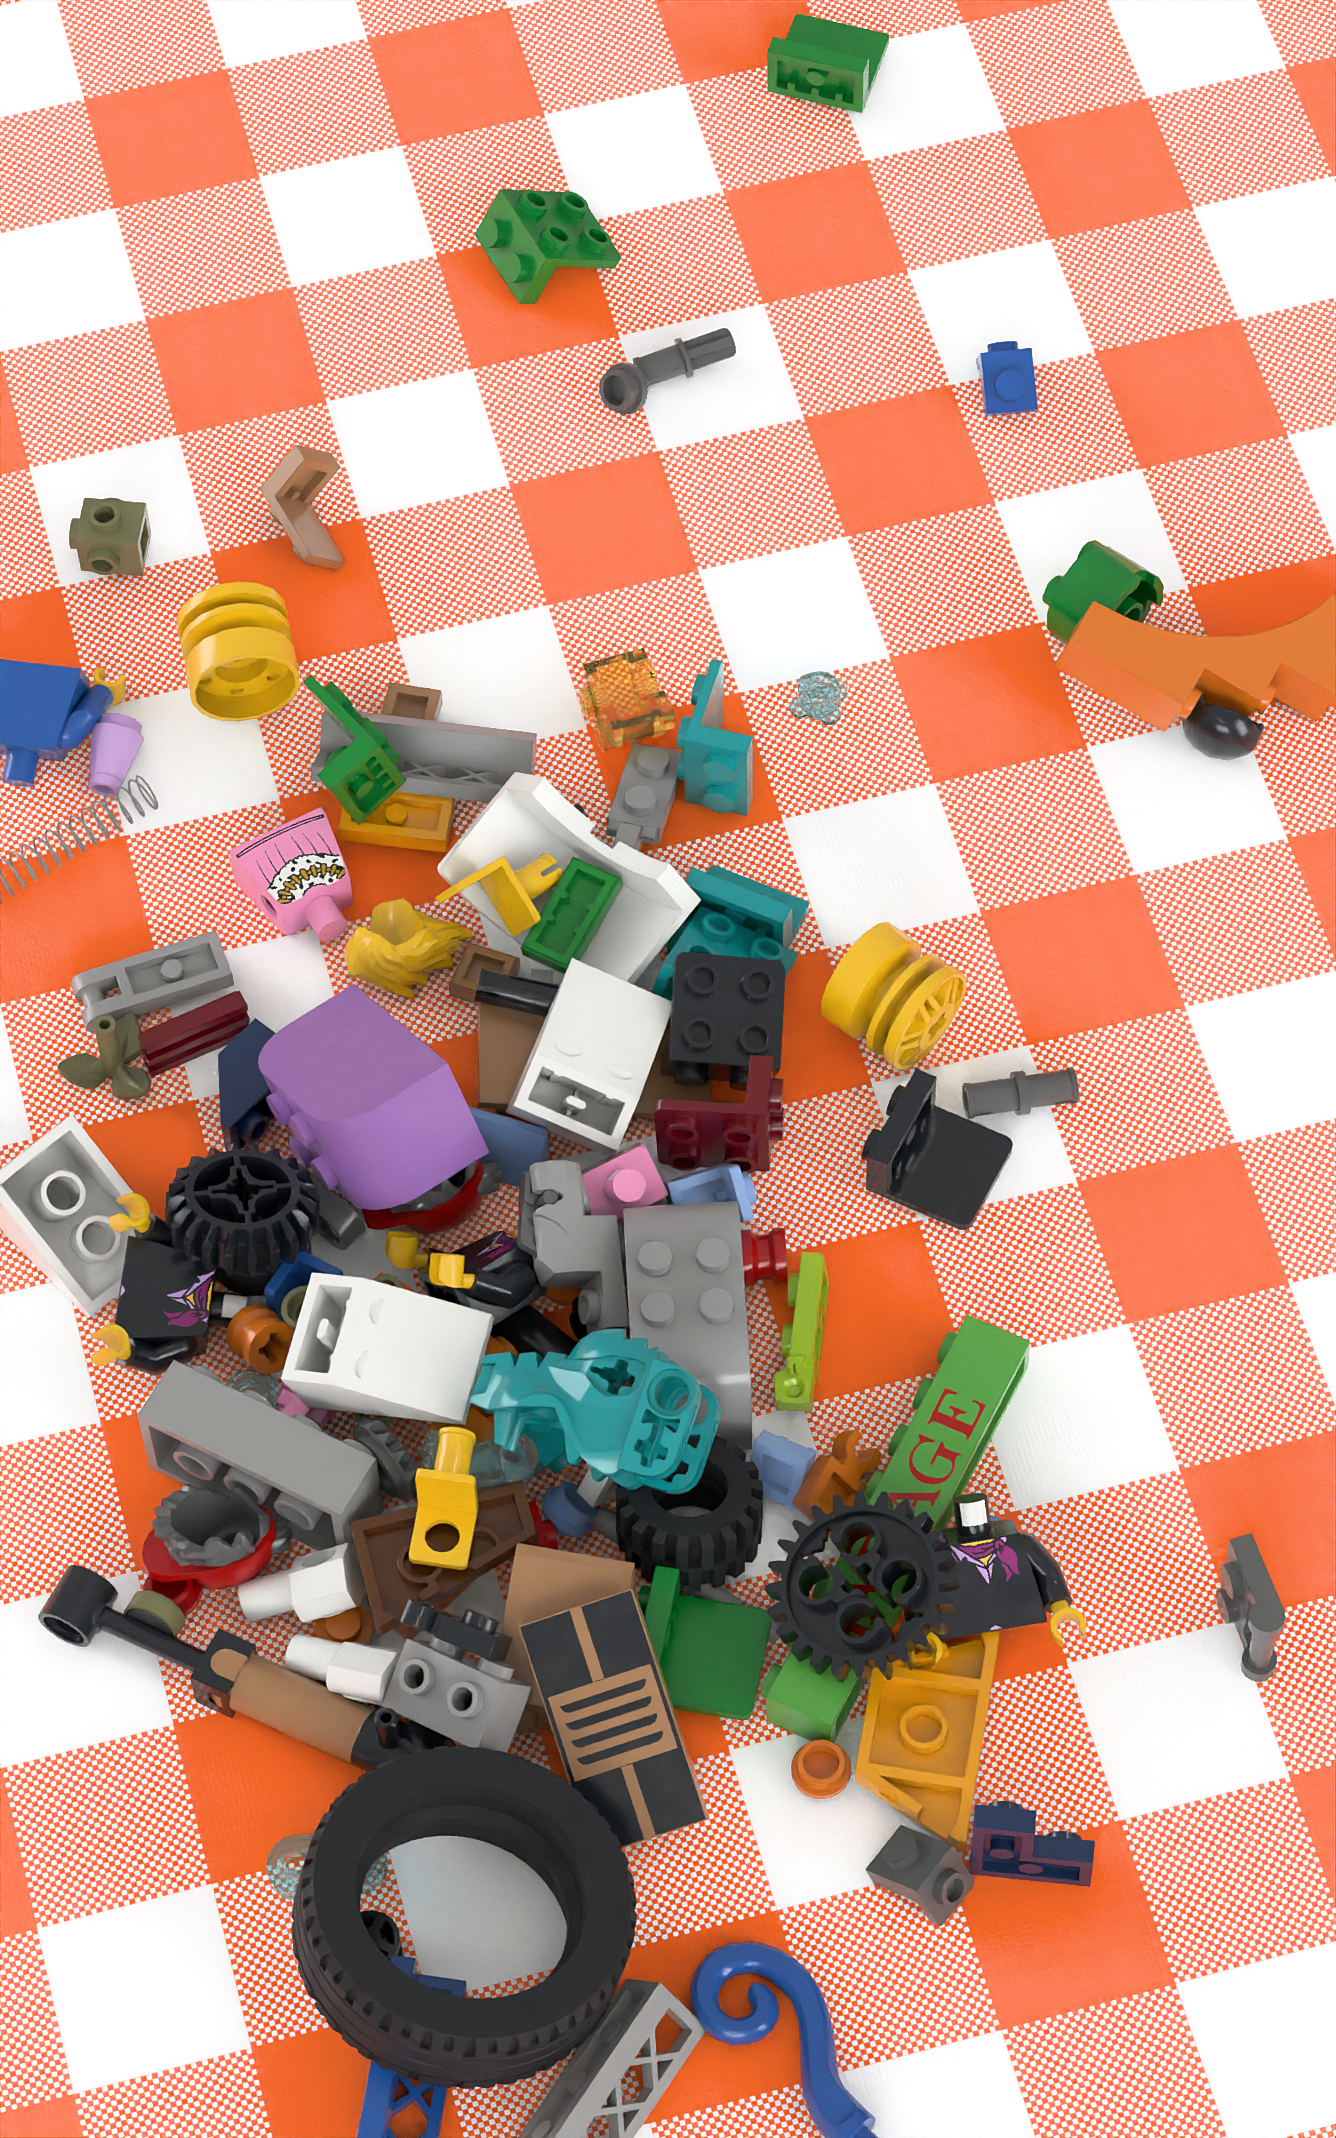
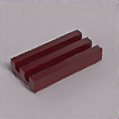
[138,991,250,1077]

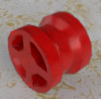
[741,1227,788,1287]

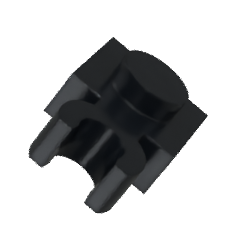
[400,1599,513,1661]

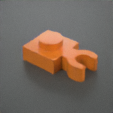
[792,1429,881,1539]

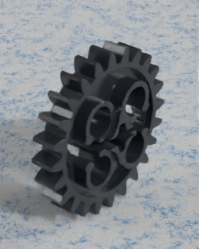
[765,1490,961,1684]

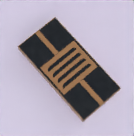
[518,1588,710,1848]

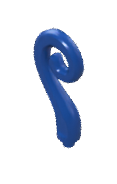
[690,1941,878,2138]

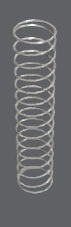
[0,775,159,904]

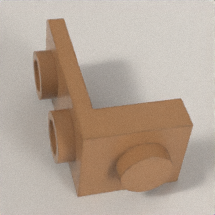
[259,445,345,570]

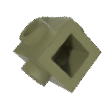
[69,497,151,576]

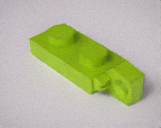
[774,1252,830,1412]

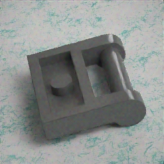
[1216,1533,1286,1682]

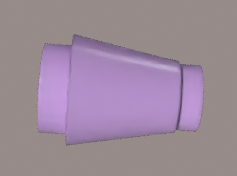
[88,713,144,797]

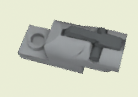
[517,1160,629,1335]

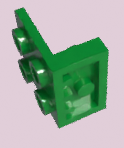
[767,14,889,113]
[303,674,406,825]

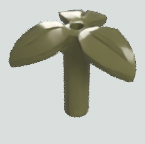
[57,1012,152,1099]

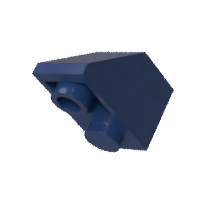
[218,1018,276,1151]

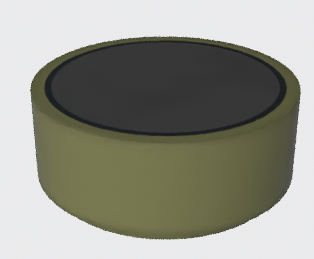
[123,1590,185,1638]

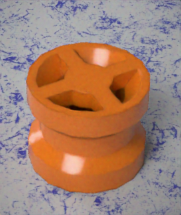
[226,1304,294,1375]

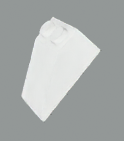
[0,1114,136,1318]

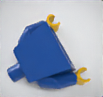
[0,659,126,787]

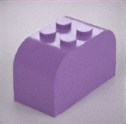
[258,984,489,1210]

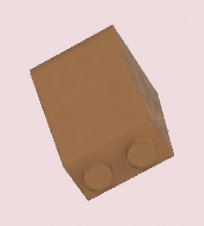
[499,1543,636,1733]

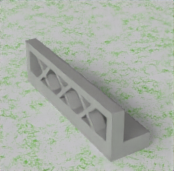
[311,710,537,803]
[518,1979,705,2138]

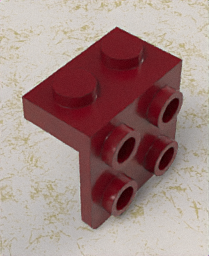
[654,1055,785,1174]

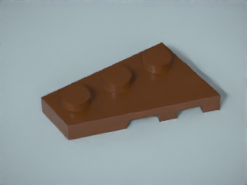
[349,1480,537,1638]

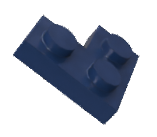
[969,1801,1095,1887]

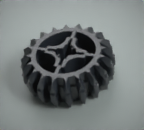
[165,1143,320,1278]

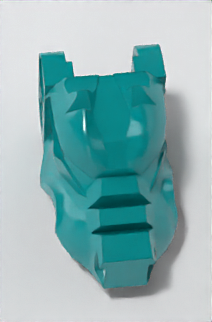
[469,1329,722,1495]

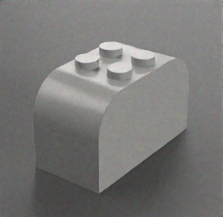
[623,1201,752,1450]

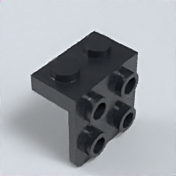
[660,952,786,1091]
[861,1068,1013,1230]

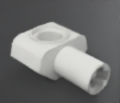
[238,1542,365,1623]
[285,1634,401,1705]

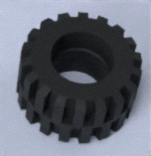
[615,1435,763,1592]

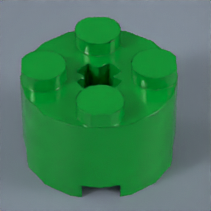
[1042,540,1164,644]

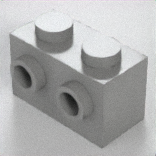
[381,1635,532,1753]

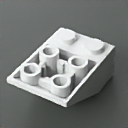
[506,958,671,1157]
[281,1272,495,1425]

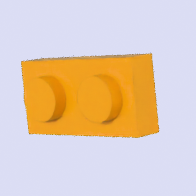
[338,791,455,852]

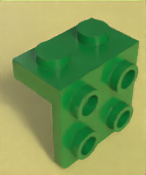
[474,189,621,304]
[638,1565,771,1721]

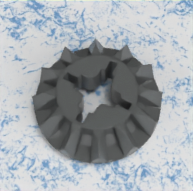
[352,1417,418,1502]

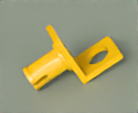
[435,853,563,936]
[409,1426,479,1570]

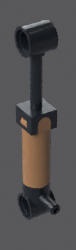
[38,1565,456,1771]

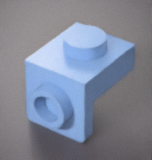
[663,1163,757,1223]

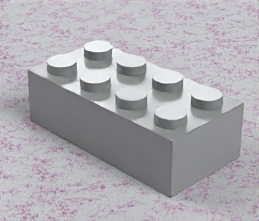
[137,1360,384,1551]

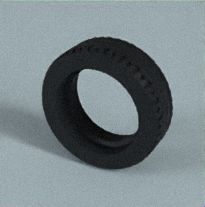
[291,1746,637,2089]

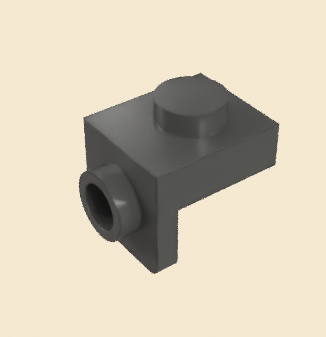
[865,1825,974,1926]

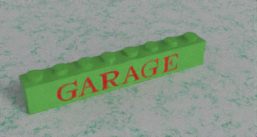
[761,1315,1030,1743]

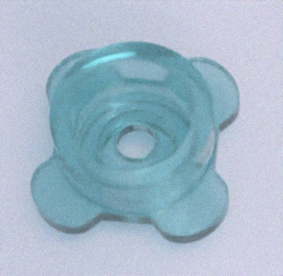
[789,671,849,725]

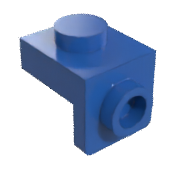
[976,341,1038,417]

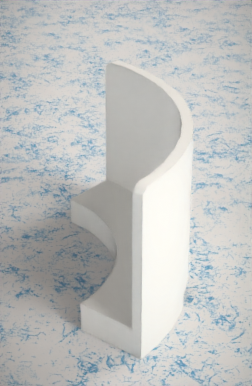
[438,772,701,984]

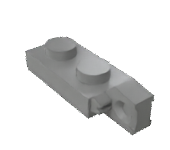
[606,742,682,852]

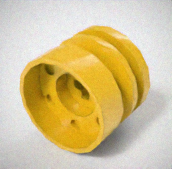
[176,581,301,722]
[821,922,967,1071]

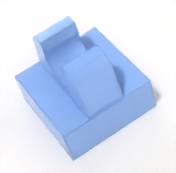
[749,1430,816,1510]

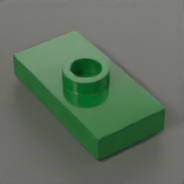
[520,857,623,974]

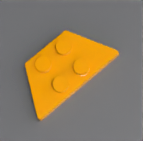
[855,1631,1000,1851]

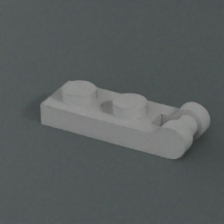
[71,930,234,1033]

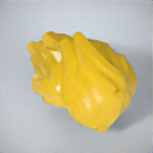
[344,898,472,999]

